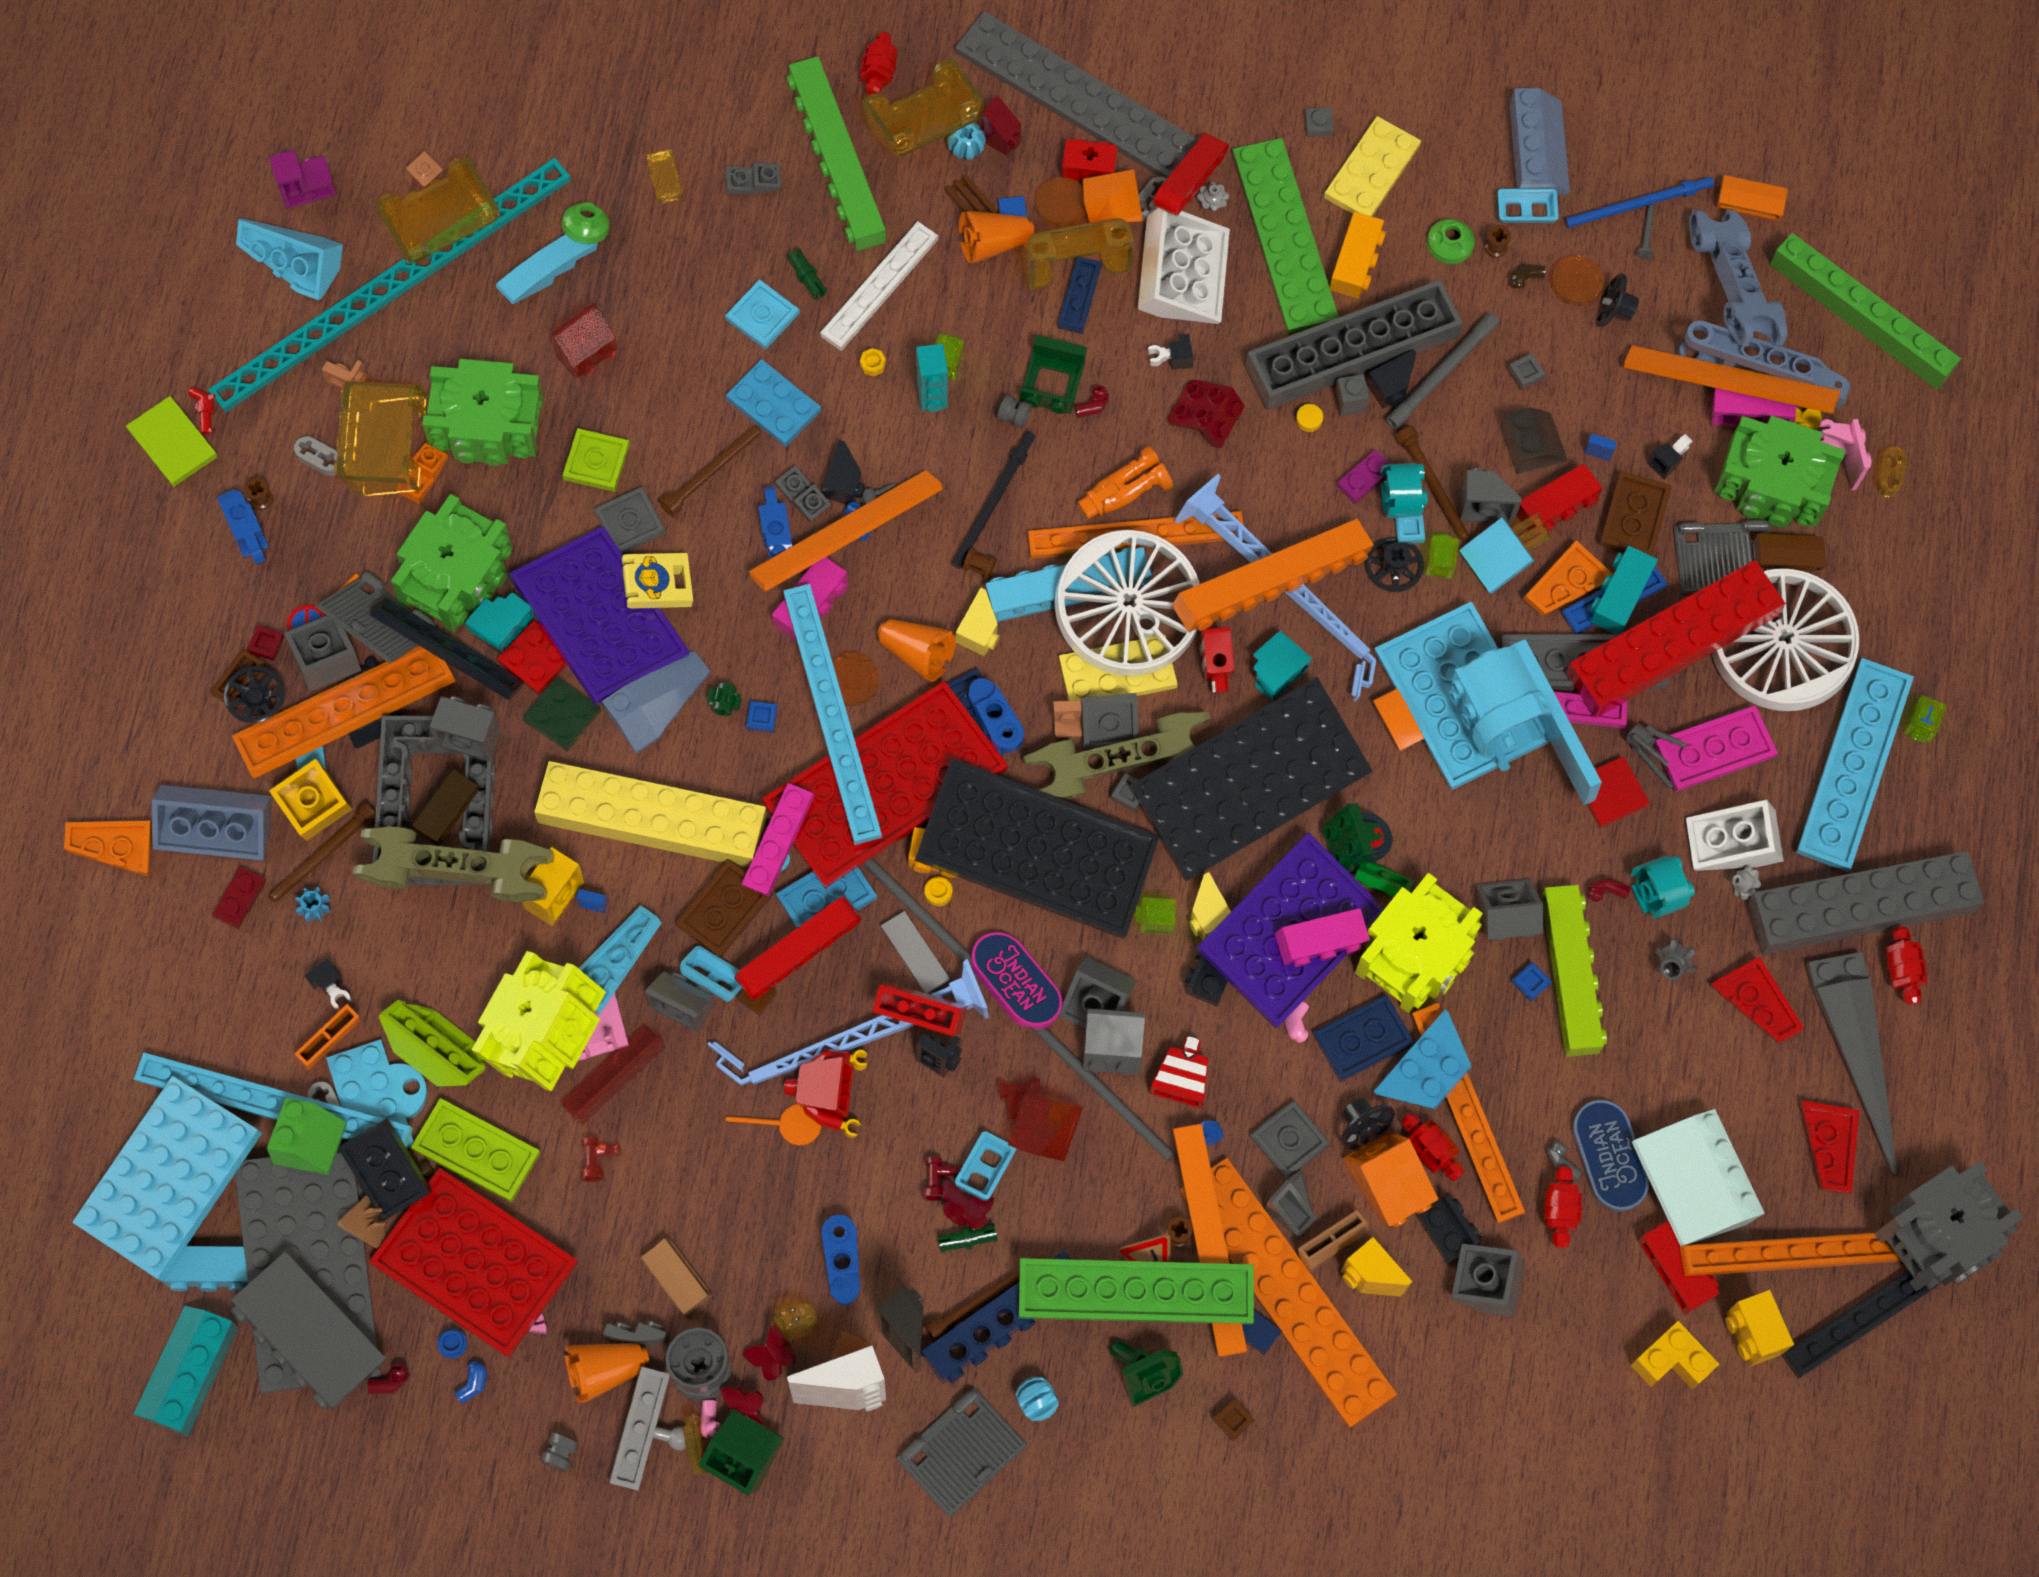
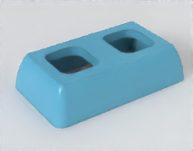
[1498,189,1559,223]
[680,946,742,1002]
[955,1131,1016,1201]

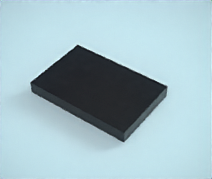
[338,1118,433,1221]

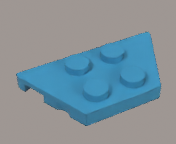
[1374,1010,1472,1110]

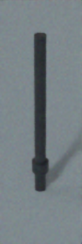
[951,431,1036,569]

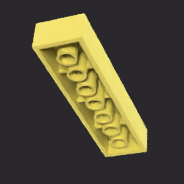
[534,761,767,868]

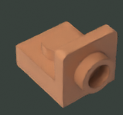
[404,151,442,188]
[322,360,367,395]
[1054,701,1083,739]

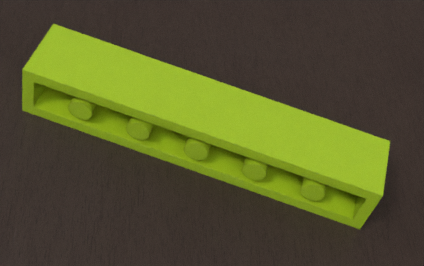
[1541,885,1607,1057]

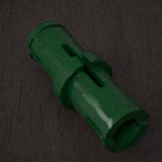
[787,249,828,300]
[937,1223,998,1253]

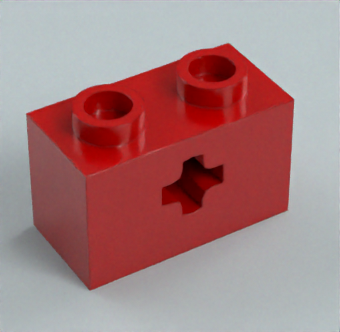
[1062,139,1118,182]

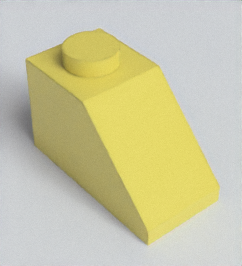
[956,588,1000,657]
[1189,872,1231,940]

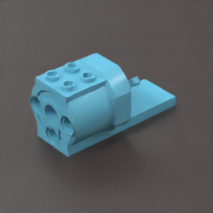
[1449,639,1602,805]

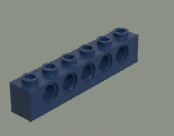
[922,1250,1071,1385]

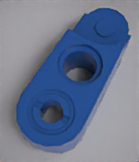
[759,486,792,559]
[216,490,269,565]
[968,678,1024,755]
[822,1215,860,1306]

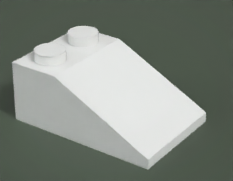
[1686,800,1783,871]

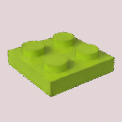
[562,428,630,492]

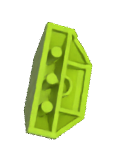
[379,1000,485,1087]

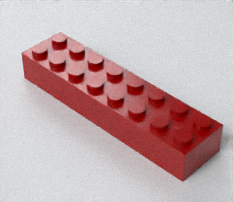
[1566,560,1786,718]

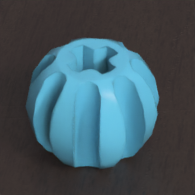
[947,121,986,161]
[1016,1377,1058,1421]

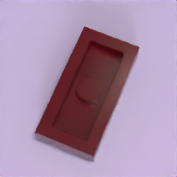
[212,867,266,930]

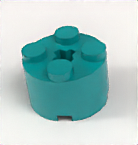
[1381,462,1428,519]
[1631,855,1695,919]

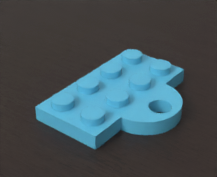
[326,1039,428,1149]

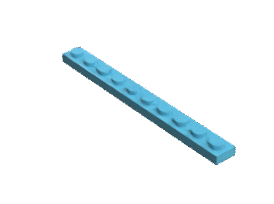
[783,584,882,845]
[134,1052,413,1148]

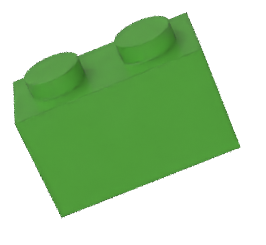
[267,1098,347,1175]

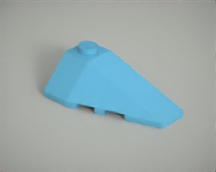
[236,218,343,300]

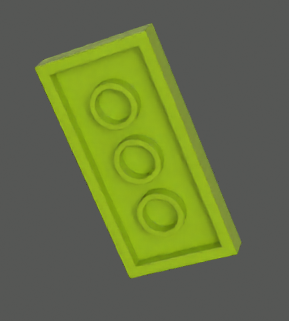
[411,1098,541,1203]

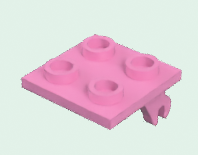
[1819,419,1871,490]
[578,993,629,1061]

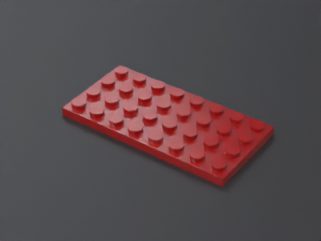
[762,681,1008,889]

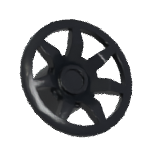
[1596,273,1639,327]
[1365,537,1424,592]
[224,666,285,723]
[1341,1098,1395,1149]

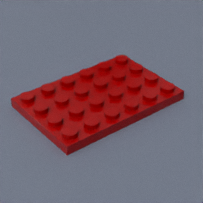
[369,1168,579,1359]

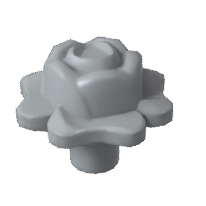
[1197,182,1229,212]
[1732,866,1761,900]

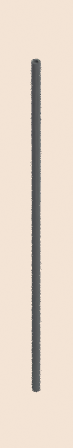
[863,858,1175,1161]

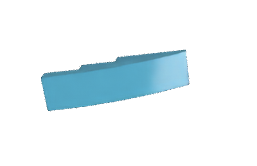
[496,235,598,304]

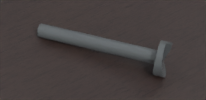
[1637,205,1655,259]

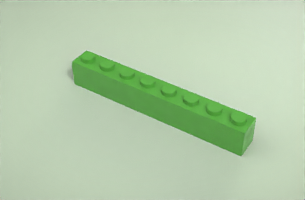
[786,56,886,252]
[1770,233,1961,390]

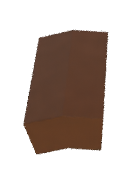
[1753,533,1826,571]

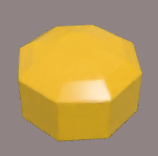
[860,348,886,377]

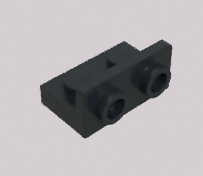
[1184,951,1228,1007]
[915,1034,963,1078]
[1416,1194,1480,1265]

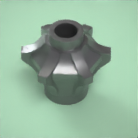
[1655,938,1697,981]

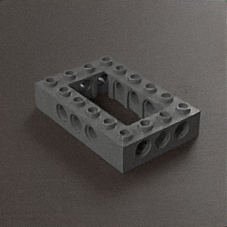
[373,716,497,886]

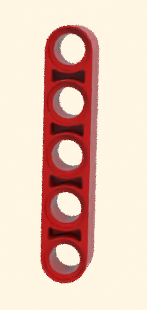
[1153,133,1229,217]
[734,896,862,1000]

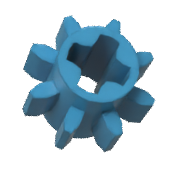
[295,887,331,923]

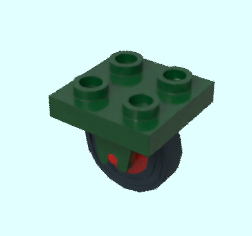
[1322,803,1393,873]

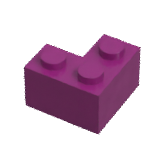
[269,150,337,210]

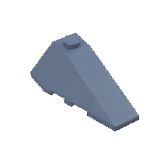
[602,650,710,754]

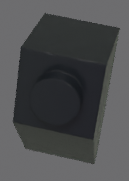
[1366,349,1417,409]
[822,440,865,505]

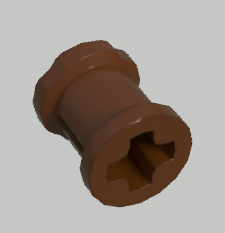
[1484,225,1511,258]
[244,477,273,511]
[963,548,997,580]
[1165,1217,1193,1248]

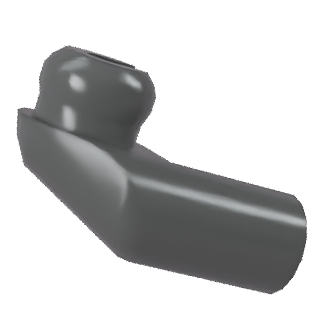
[1547,1141,1582,1182]

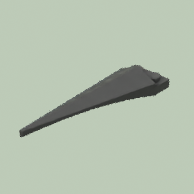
[1806,952,1897,1175]

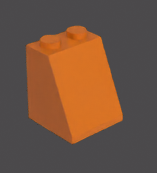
[1342,1131,1439,1227]

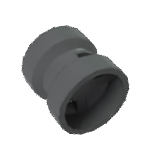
[997,394,1032,429]
[540,1433,579,1472]

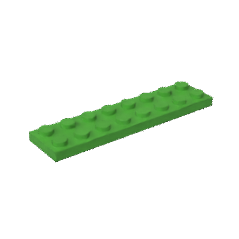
[1232,138,1339,334]
[1019,1258,1254,1325]

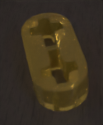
[1876,447,1907,497]

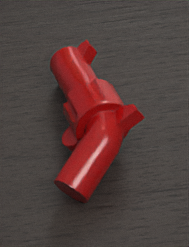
[188,387,216,435]

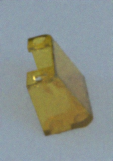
[862,57,984,157]
[375,156,500,264]
[1020,218,1134,291]
[334,381,427,497]

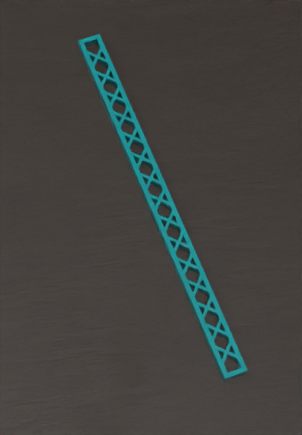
[208,158,571,413]

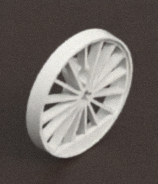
[1055,530,1200,676]
[1712,569,1859,711]

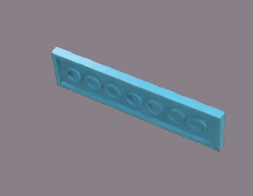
[1796,658,1914,872]

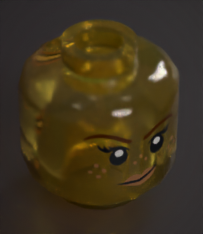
[771,1298,817,1341]

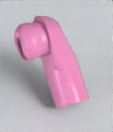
[1285,1002,1309,1043]
[700,1400,721,1439]

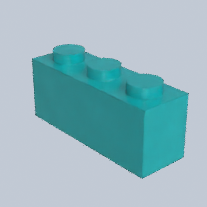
[916,344,948,412]
[1590,545,1658,634]

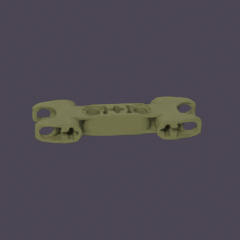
[1023,712,1210,800]
[352,826,555,903]

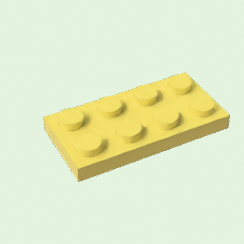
[1324,116,1421,217]
[1059,635,1178,706]

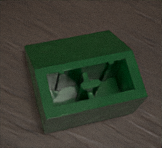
[698,1409,785,1496]

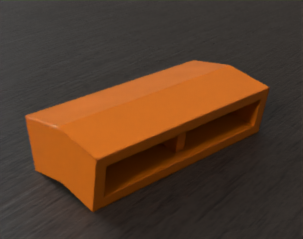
[1716,175,1788,221]
[293,1004,360,1071]

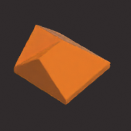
[1083,169,1143,231]

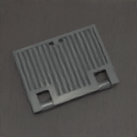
[1674,520,1778,594]
[315,572,435,664]
[896,1387,1028,1518]

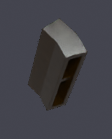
[410,769,479,846]

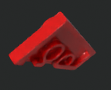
[1710,956,1804,1044]
[1801,1101,1860,1195]

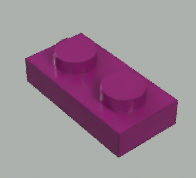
[1337,449,1390,505]

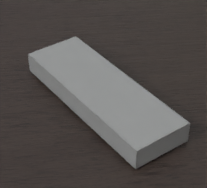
[881,911,950,994]

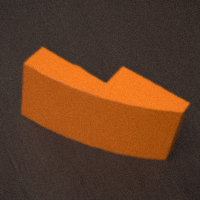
[396,443,448,504]
[1372,688,1424,751]

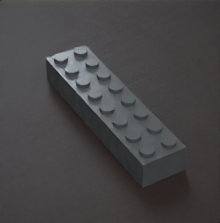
[1245,280,1463,410]
[1747,851,1984,955]

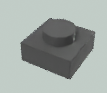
[1305,108,1333,137]
[1508,353,1546,390]
[1111,773,1140,812]

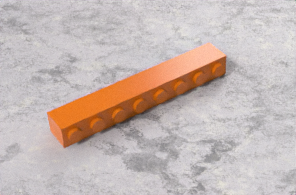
[1172,519,1374,633]

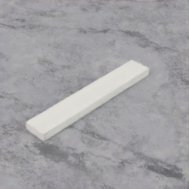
[820,221,938,351]

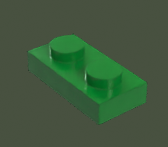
[1355,862,1415,898]

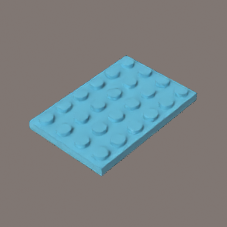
[1374,601,1550,790]
[72,1076,262,1281]

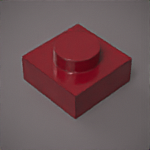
[247,625,285,661]

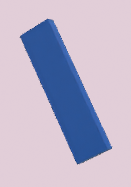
[1561,566,1668,634]

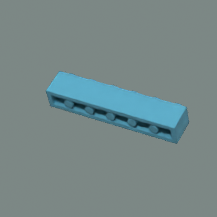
[986,547,1152,622]

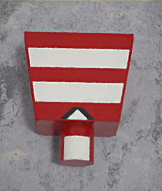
[1198,627,1234,694]
[1150,1037,1208,1109]

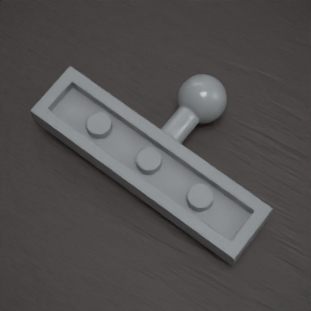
[609,1367,691,1490]

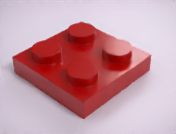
[497,620,567,696]

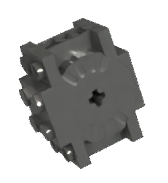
[1875,1161,2024,1292]

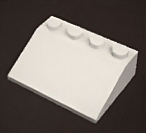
[1138,208,1230,324]
[787,1346,886,1411]

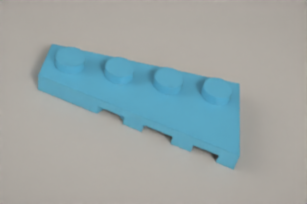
[579,905,662,1015]

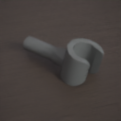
[861,483,896,506]

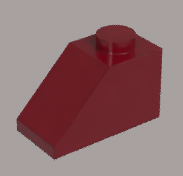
[981,95,1023,156]

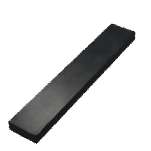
[369,597,524,700]
[1781,1270,1939,1379]

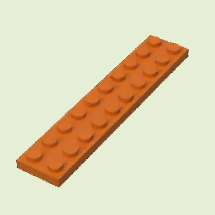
[1180,1158,1397,1429]

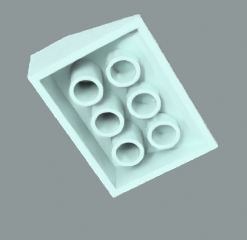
[1632,1109,1765,1247]

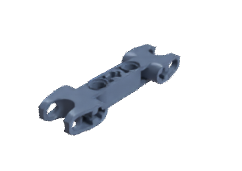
[1689,209,1787,346]

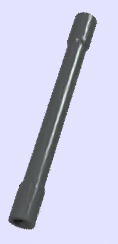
[1385,313,1500,430]

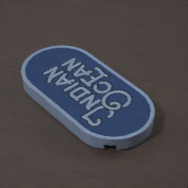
[1572,1100,1649,1212]

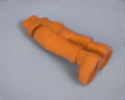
[1077,446,1174,519]

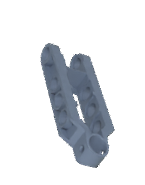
[1677,320,1850,408]

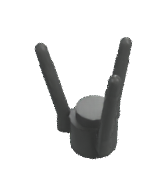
[1626,724,1686,788]

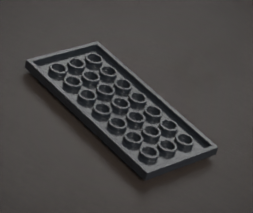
[1130,677,1373,882]
[914,758,1159,939]

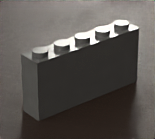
[231,1252,386,1412]

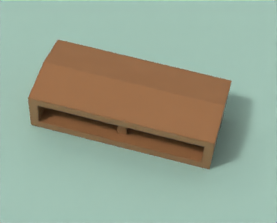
[1298,1210,1369,1272]
[641,1238,713,1317]

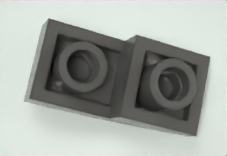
[724,163,781,194]
[773,465,831,522]
[603,1321,668,1346]

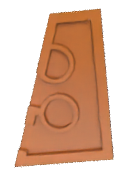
[1523,540,1614,617]
[64,821,152,877]

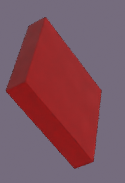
[1586,756,1650,828]

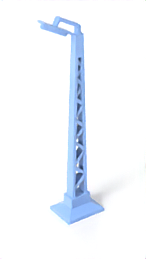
[1174,473,1376,702]
[708,959,989,1085]

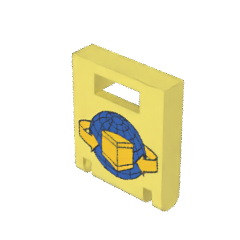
[622,553,693,608]

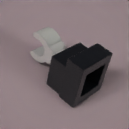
[1148,334,1193,370]
[1647,434,1693,480]
[305,959,352,1011]

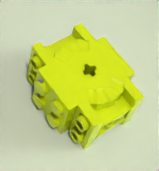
[1355,873,1483,1014]
[472,951,606,1091]

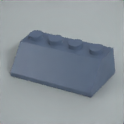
[1510,88,1570,195]
[152,785,272,861]

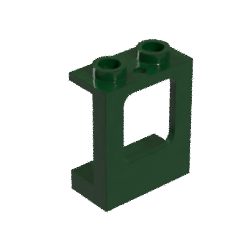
[1020,335,1087,414]

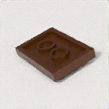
[1599,471,1672,557]
[676,859,773,958]

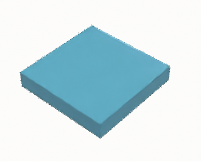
[725,279,800,350]
[1459,518,1535,594]

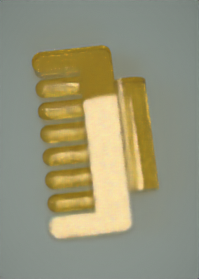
[683,1414,710,1476]

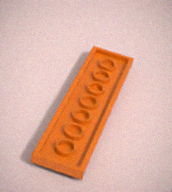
[232,646,456,779]

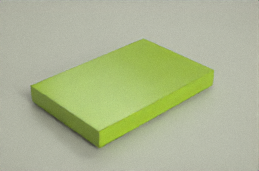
[126,396,218,487]

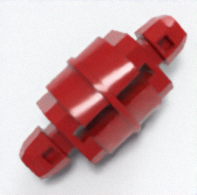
[860,31,898,97]
[1886,926,1928,1005]
[1401,1113,1464,1182]
[1543,1166,1584,1249]

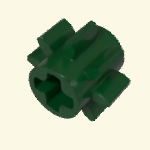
[707,683,742,716]

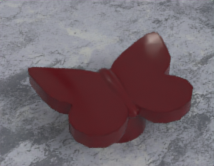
[942,1179,994,1229]
[743,1324,797,1381]
[721,1386,765,1426]

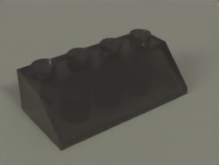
[877,1285,924,1374]

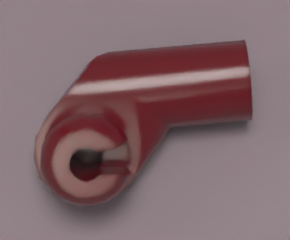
[1075,386,1109,418]
[1588,878,1630,902]
[368,1363,409,1394]

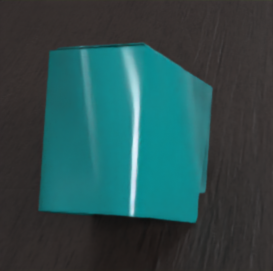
[465,593,534,655]
[1253,630,1312,702]

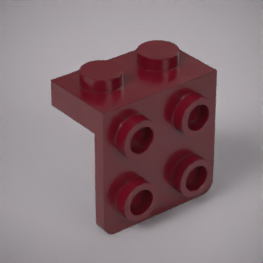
[1167,380,1245,448]

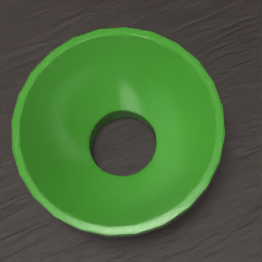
[561,202,610,244]
[1427,218,1475,264]

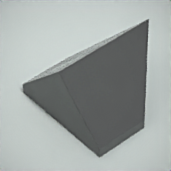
[1265,1168,1317,1238]

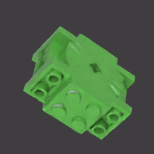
[422,359,544,466]
[1714,415,1846,528]
[391,494,512,632]

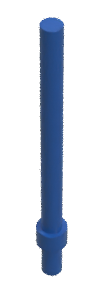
[1565,177,1714,228]

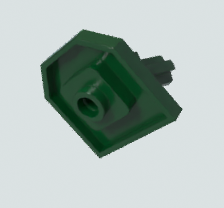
[1109,1341,1184,1407]

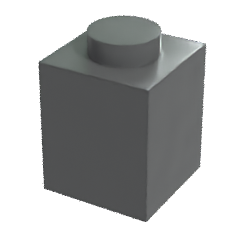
[1334,374,1370,416]

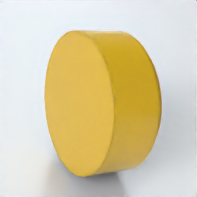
[1296,404,1323,432]
[925,877,953,906]

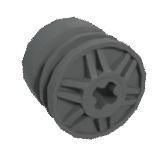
[666,1327,732,1402]

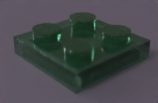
[523,677,601,752]

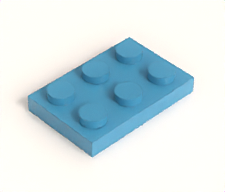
[726,359,821,448]
[776,868,877,928]

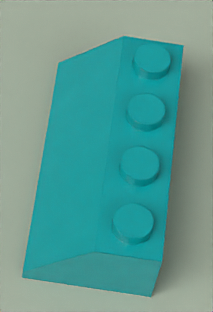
[133,1306,238,1437]

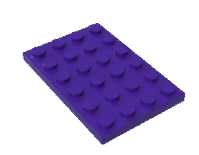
[509,526,690,706]
[1196,832,1385,1029]

